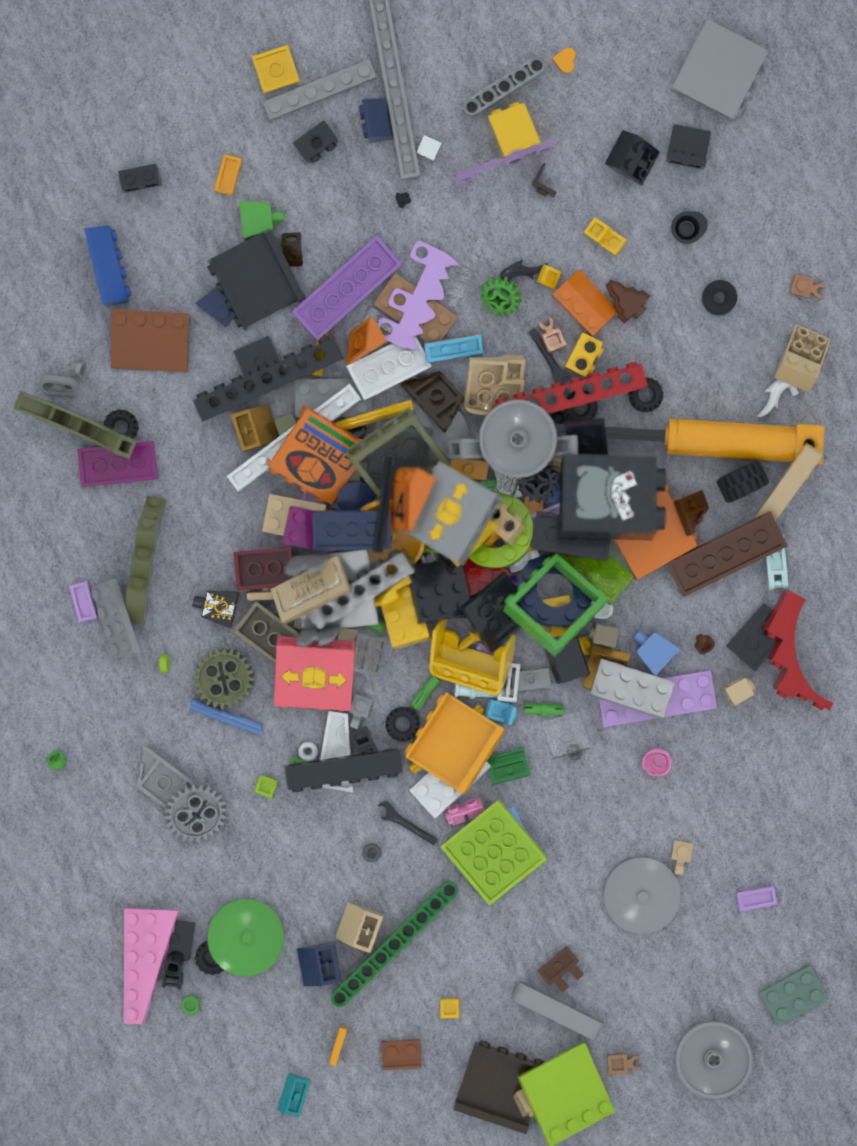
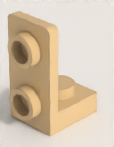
[513,1089,534,1117]

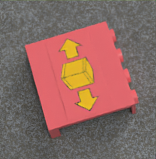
[274,636,355,712]

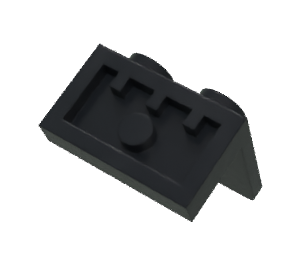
[666,124,711,170]

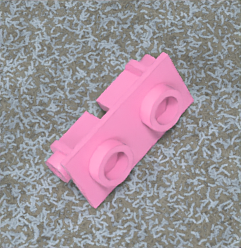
[445,797,484,826]

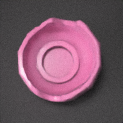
[642,747,672,776]

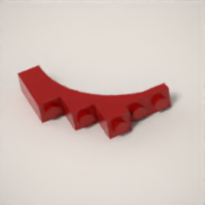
[762,589,833,710]

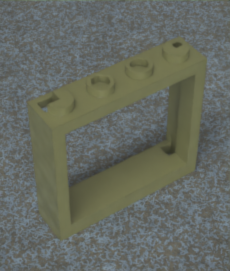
[345,407,450,499]

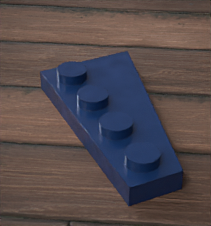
[196,287,236,328]

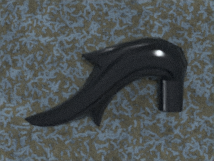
[500,260,548,287]

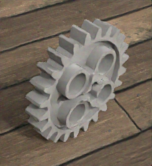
[164,782,227,843]

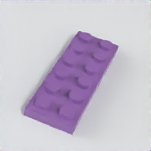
[291,235,402,341]

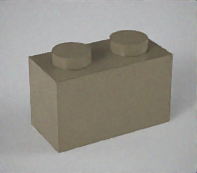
[588,623,619,648]

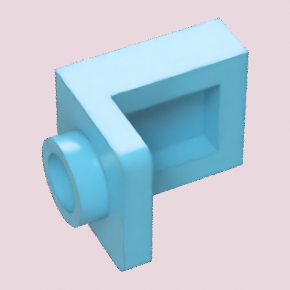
[484,698,517,725]

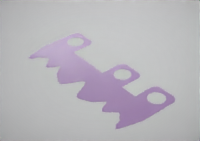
[455,138,555,185]
[378,241,459,350]

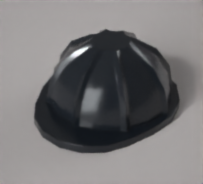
[671,211,708,244]

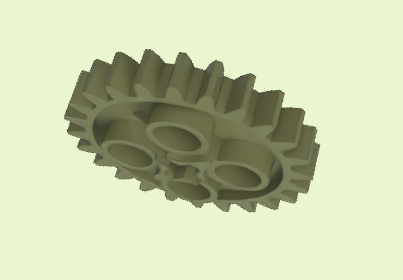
[192,648,255,710]

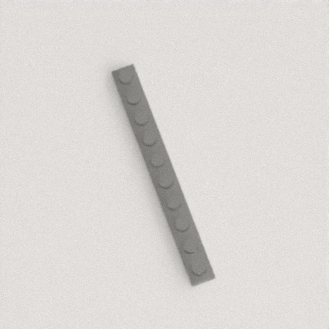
[369,0,420,180]

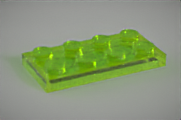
[551,553,634,606]

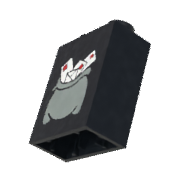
[559,454,666,541]

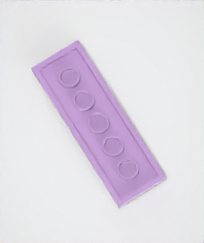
[599,670,717,727]

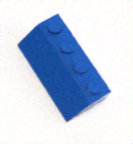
[84,225,131,307]

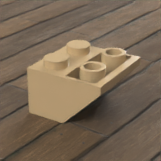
[335,902,384,953]

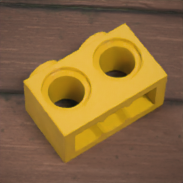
[565,332,604,378]

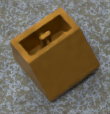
[231,404,279,452]

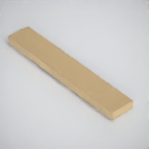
[752,443,823,521]

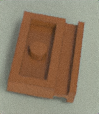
[382,1039,422,1070]

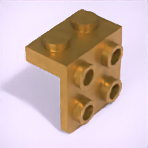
[583,645,631,690]

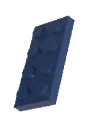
[313,510,391,551]

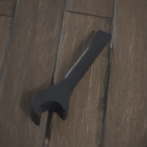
[529,328,570,390]
[378,802,438,846]

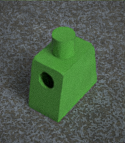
[239,201,284,240]

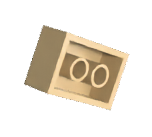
[262,494,327,536]

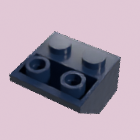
[359,99,392,143]
[297,942,341,986]

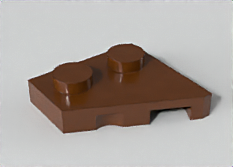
[673,490,709,536]

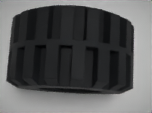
[716,461,770,503]

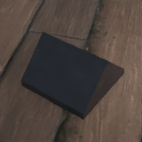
[544,637,590,684]

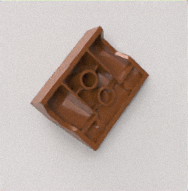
[111,309,191,372]

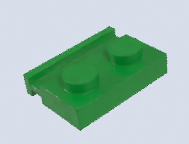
[487,748,530,785]

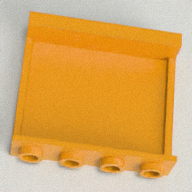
[405,692,506,795]

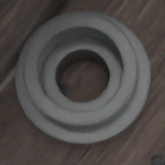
[362,843,381,862]

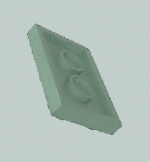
[759,964,829,1026]

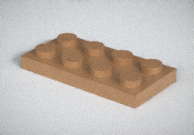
[373,273,458,342]

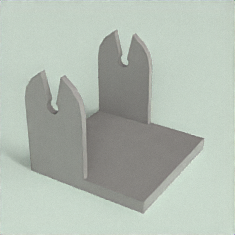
[285,550,379,647]

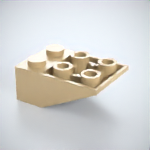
[774,324,831,393]

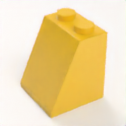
[488,102,541,159]

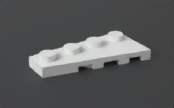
[320,710,353,792]

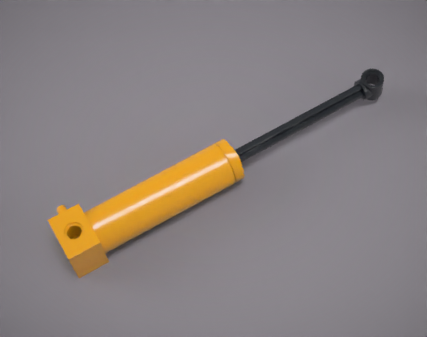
[554,418,824,480]

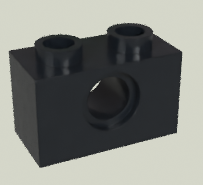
[293,120,339,164]

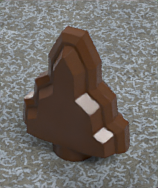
[606,280,650,324]

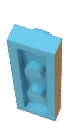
[424,334,484,363]

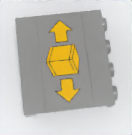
[403,461,502,565]

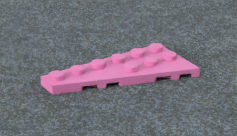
[124,908,180,1024]

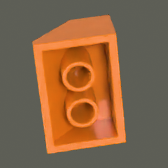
[552,269,618,337]

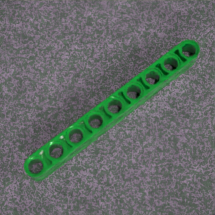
[331,880,458,1007]

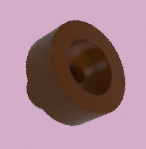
[694,634,715,654]

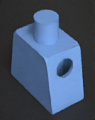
[633,630,680,676]

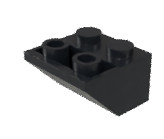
[605,130,660,185]

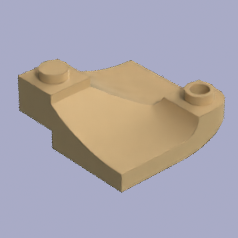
[463,354,526,416]

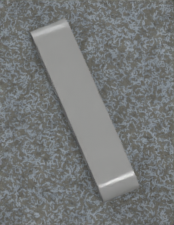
[463,56,545,118]
[511,981,604,1040]

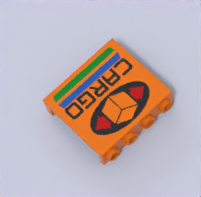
[266,404,362,505]

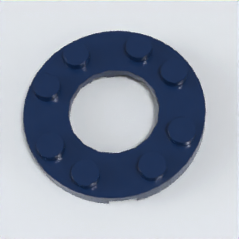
[516,554,592,628]

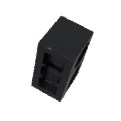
[118,163,162,193]

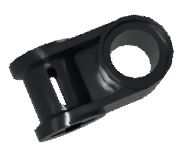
[162,951,184,990]

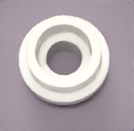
[298,742,318,761]

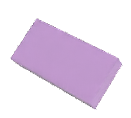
[69,581,98,623]
[736,885,778,912]

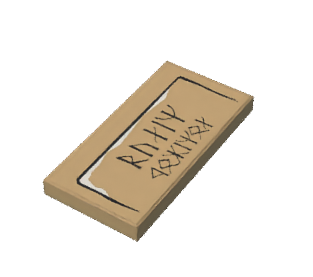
[270,556,351,624]

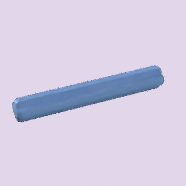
[190,699,263,735]

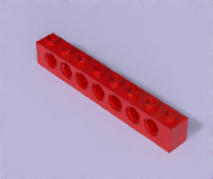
[492,361,648,414]

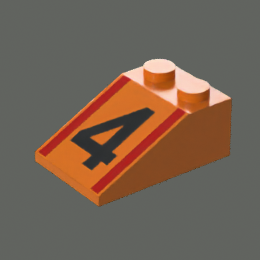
[391,467,436,531]

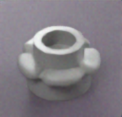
[70,359,87,378]

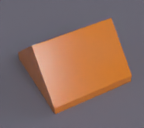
[345,317,387,365]

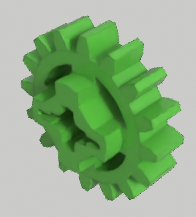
[480,276,522,317]

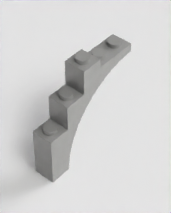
[448,435,578,459]

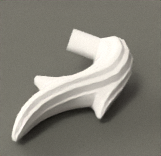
[757,379,799,417]

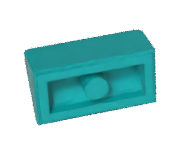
[277,1073,310,1116]

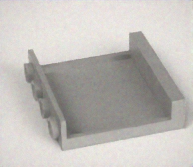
[670,19,770,122]

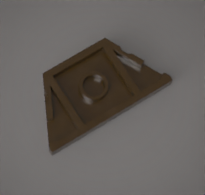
[400,371,464,433]

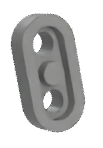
[39,375,79,397]

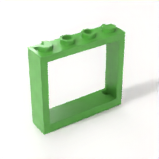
[503,553,608,657]

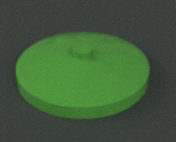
[207,899,284,976]

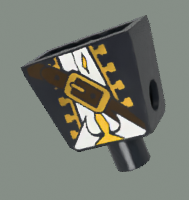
[192,590,239,628]

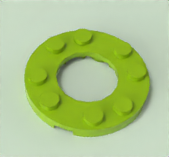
[468,493,534,569]

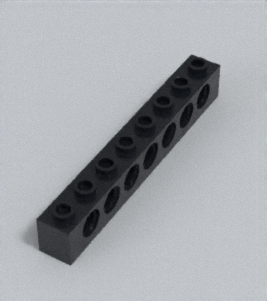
[193,336,344,422]

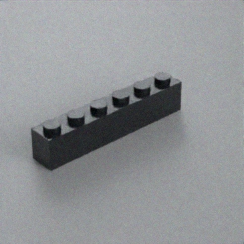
[284,748,403,792]

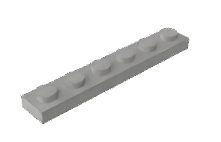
[263,59,377,121]

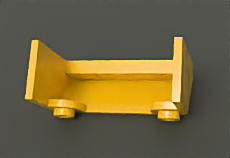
[429,619,516,695]

